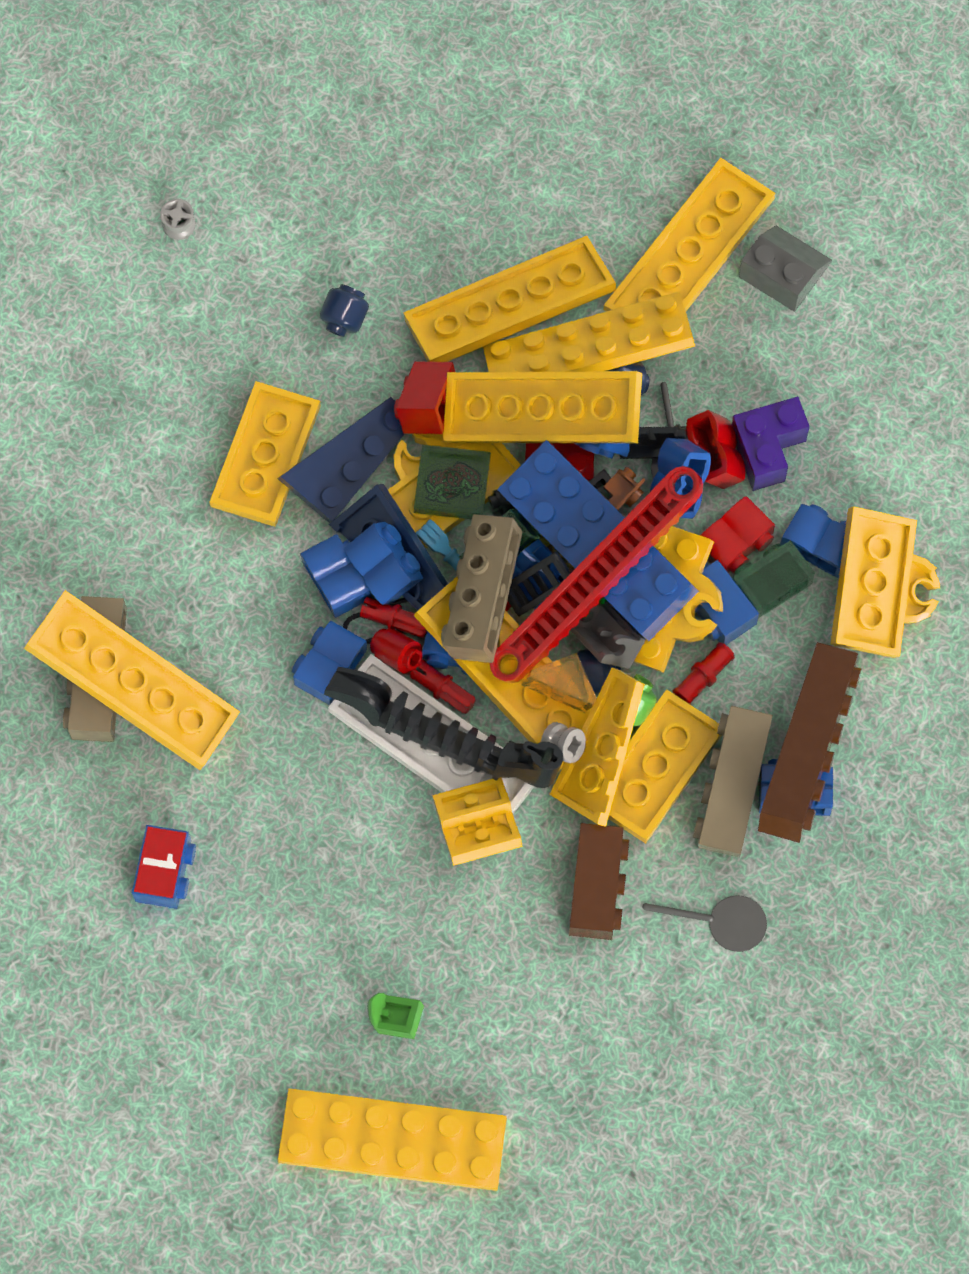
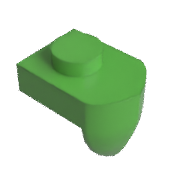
[367,993,424,1039]

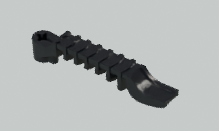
[324,667,563,788]

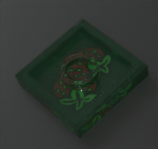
[414,444,491,519]

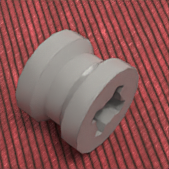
[160,199,196,240]
[541,722,586,763]

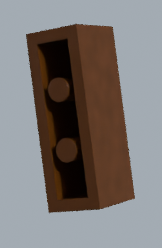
[569,823,630,940]

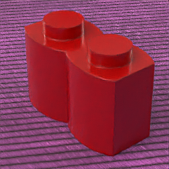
[686,410,745,489]
[700,496,775,574]

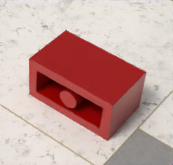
[394,361,456,434]

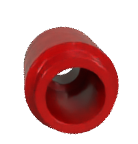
[370,628,422,674]

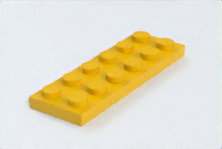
[603,158,776,312]
[403,236,617,362]
[483,291,695,372]
[443,371,642,443]
[414,577,593,771]
[24,590,240,770]
[278,1088,507,1191]

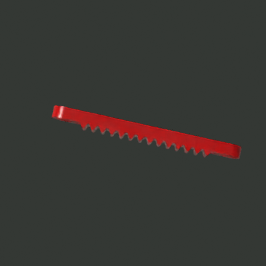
[490,466,703,683]

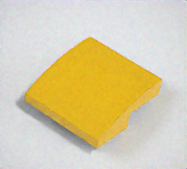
[432,778,522,866]

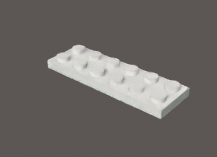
[328,654,534,814]

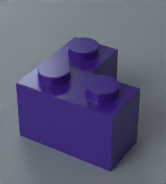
[732,396,810,491]

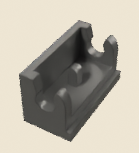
[570,601,646,669]

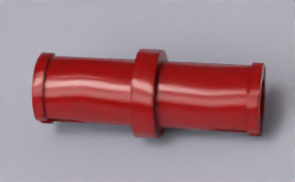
[672,642,735,705]

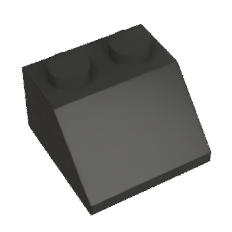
[739,225,832,312]

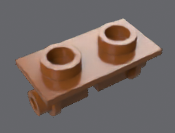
[603,467,646,511]

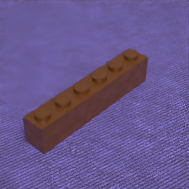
[758,642,862,843]

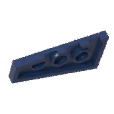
[277,397,404,523]
[329,484,448,610]

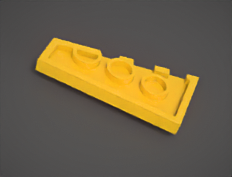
[549,667,645,827]

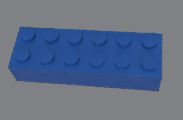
[497,440,699,641]

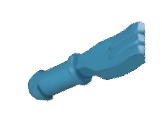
[416,519,463,571]

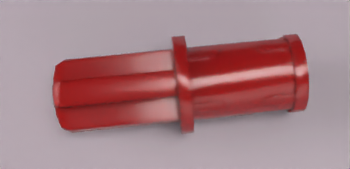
[360,597,427,638]
[410,659,476,714]

